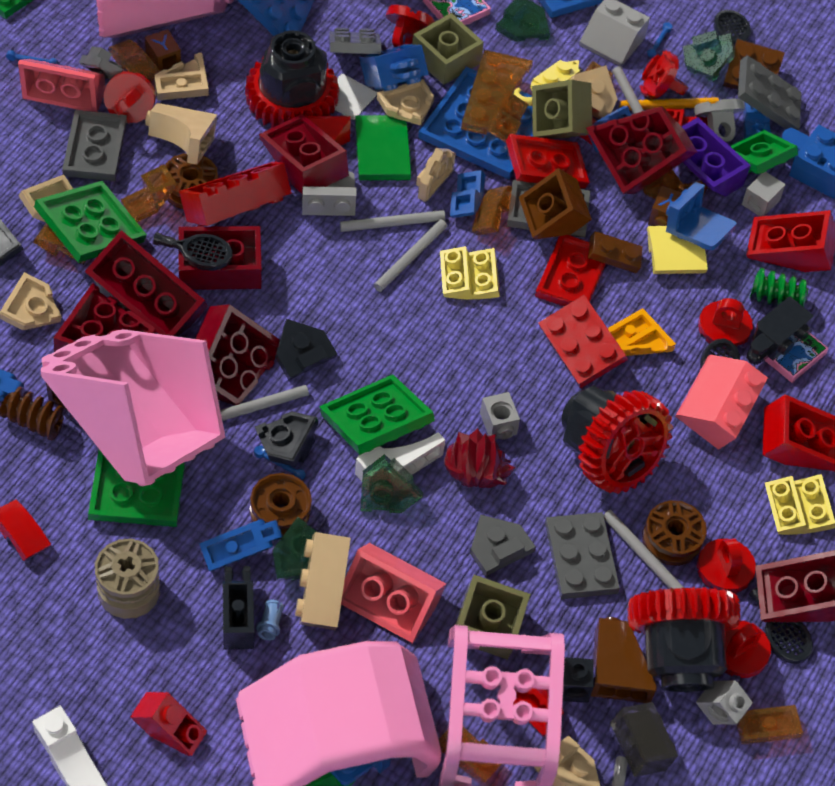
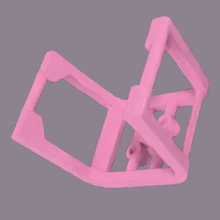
[439,625,565,786]

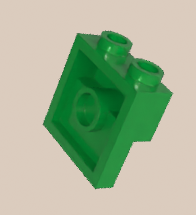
[730,130,798,174]

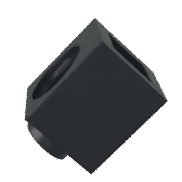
[562,657,593,703]

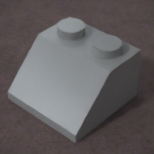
[579,0,650,66]

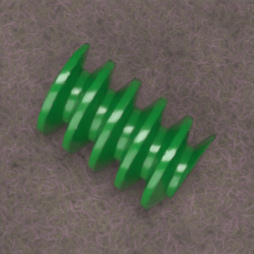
[749,268,809,307]

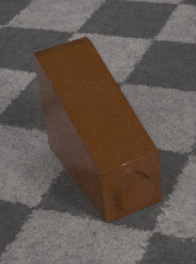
[591,617,656,704]

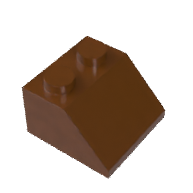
[519,168,592,240]

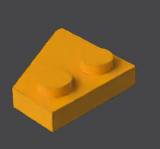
[608,308,676,356]

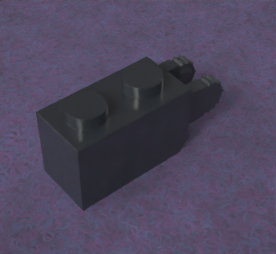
[746,296,814,365]
[223,566,254,650]

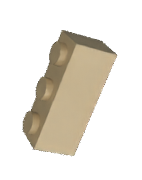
[295,532,351,630]

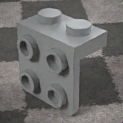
[302,172,356,216]

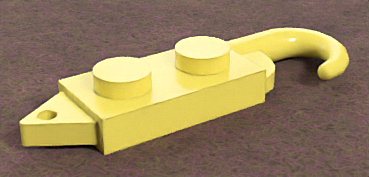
[514,60,581,106]

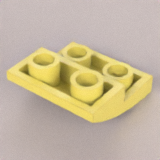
[647,226,708,274]
[440,246,500,299]
[765,474,835,535]

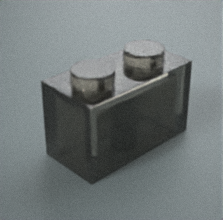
[610,702,678,777]

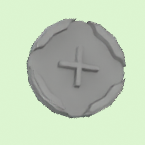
[694,99,745,142]

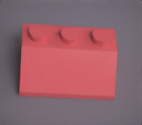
[18,59,105,112]
[675,355,768,450]
[341,543,447,643]

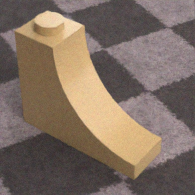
[145,103,217,165]

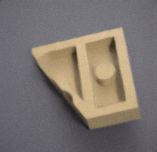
[154,53,209,100]

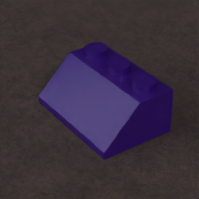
[682,118,751,197]

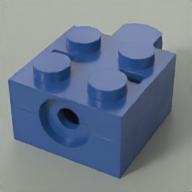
[359,44,429,91]
[781,124,835,199]

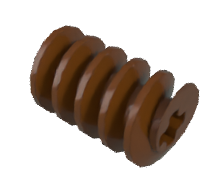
[0,386,64,441]

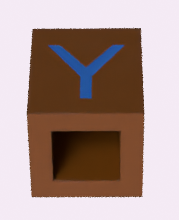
[145,29,181,73]
[648,186,682,226]

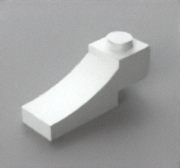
[355,432,445,489]
[32,705,107,786]

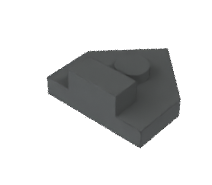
[79,46,124,80]
[470,515,536,577]

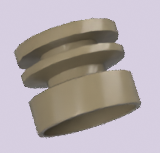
[95,539,160,619]

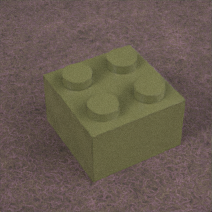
[412,13,484,85]
[532,80,592,139]
[456,574,530,660]

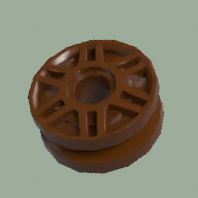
[163,153,218,209]
[249,473,312,539]
[642,500,707,566]

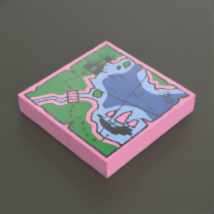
[423,0,491,25]
[765,333,829,383]

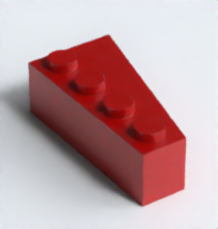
[179,161,292,227]

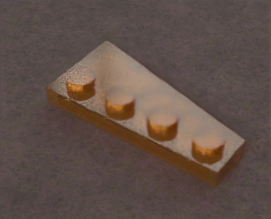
[461,50,533,135]

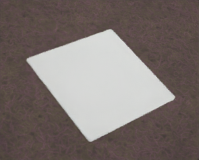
[335,74,377,120]

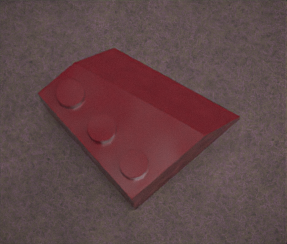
[586,106,697,194]
[53,283,156,352]
[196,304,280,405]

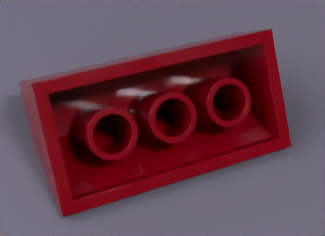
[85,230,208,337]

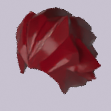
[444,428,515,488]

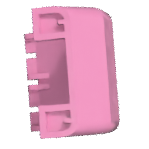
[236,641,441,786]

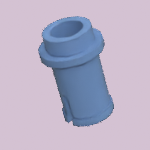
[256,600,284,640]

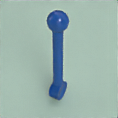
[647,22,673,58]
[6,50,58,65]
[254,446,306,480]

